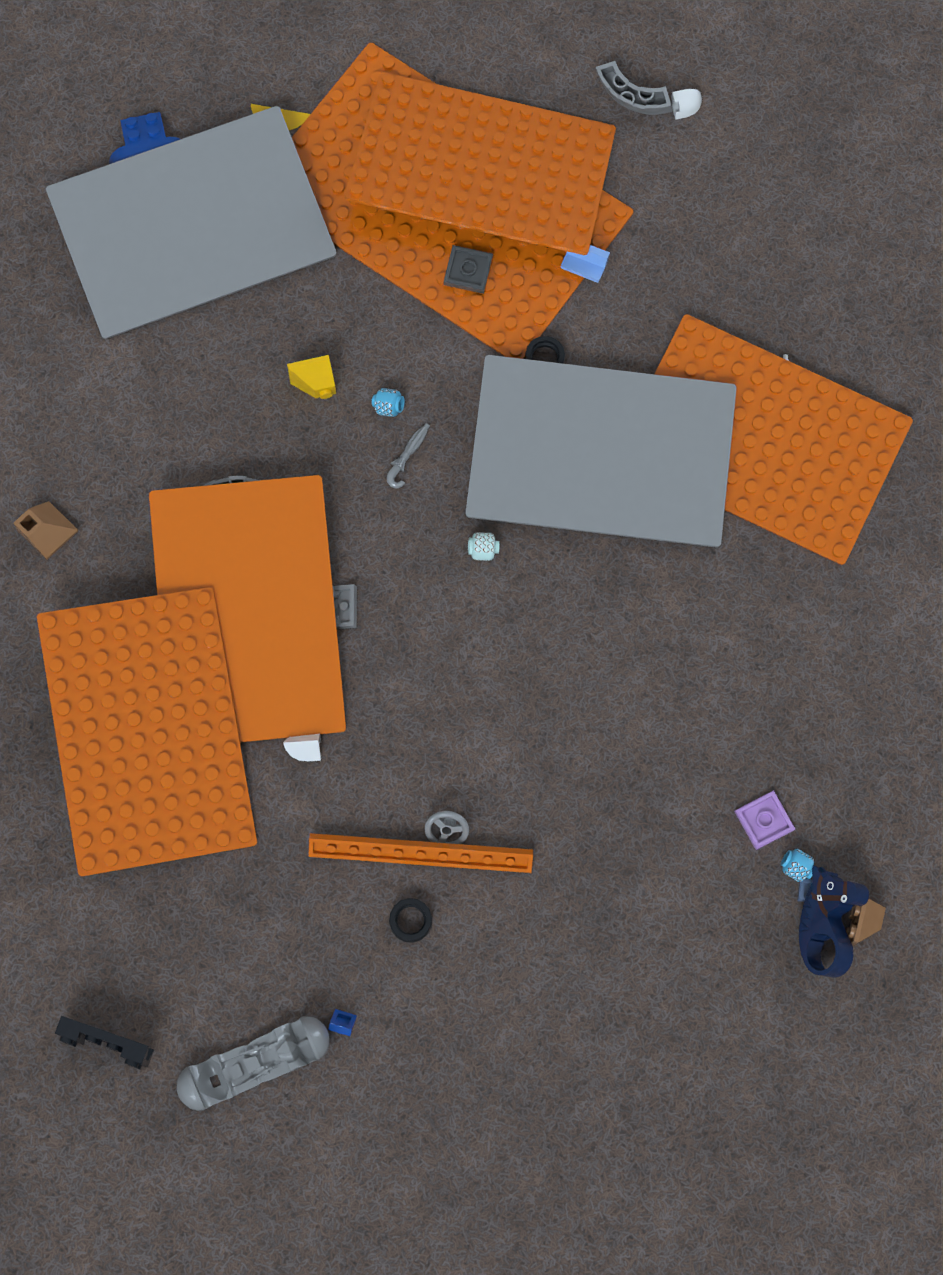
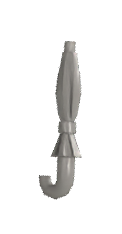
[387,423,430,489]

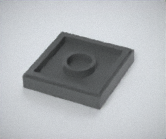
[443,245,493,294]

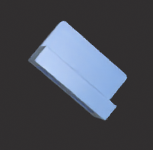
[561,245,610,283]

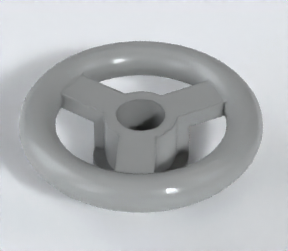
[425,811,469,844]

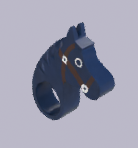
[799,865,869,978]

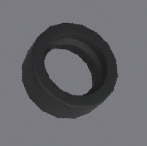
[525,336,565,364]
[389,898,432,943]

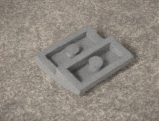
[332,584,357,629]

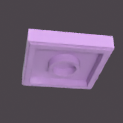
[734,791,795,850]

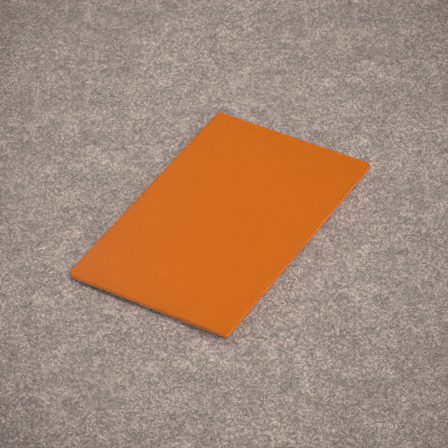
[345,72,616,255]
[654,314,913,565]
[149,475,346,743]
[37,587,257,877]

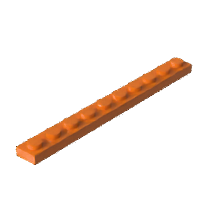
[309,833,533,873]

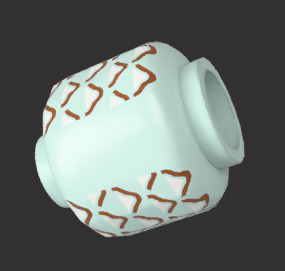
[468,532,499,561]

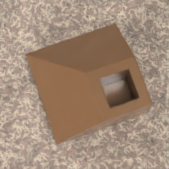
[13,501,78,560]
[846,899,886,946]

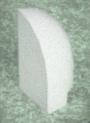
[670,89,702,119]
[283,734,321,761]

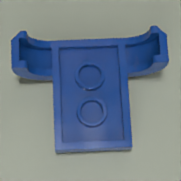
[109,112,180,164]

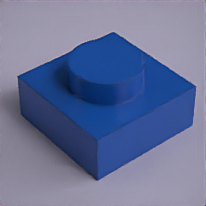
[328,1009,357,1036]

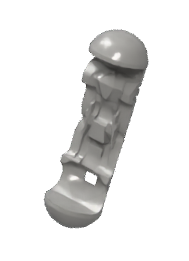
[176,1016,329,1111]

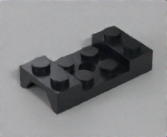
[55,1016,154,1070]

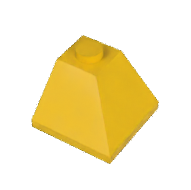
[287,355,336,399]

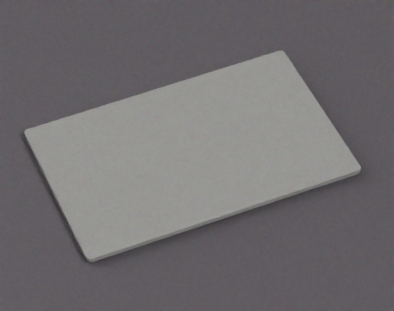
[46,106,336,339]
[466,355,736,547]

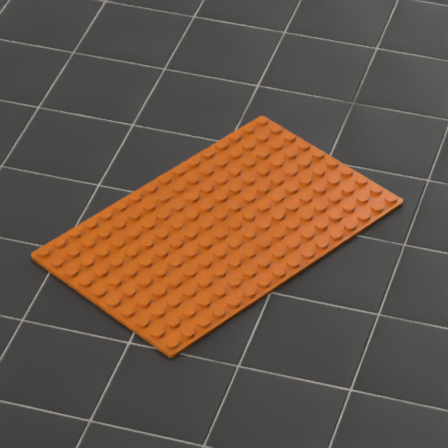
[292,43,633,359]

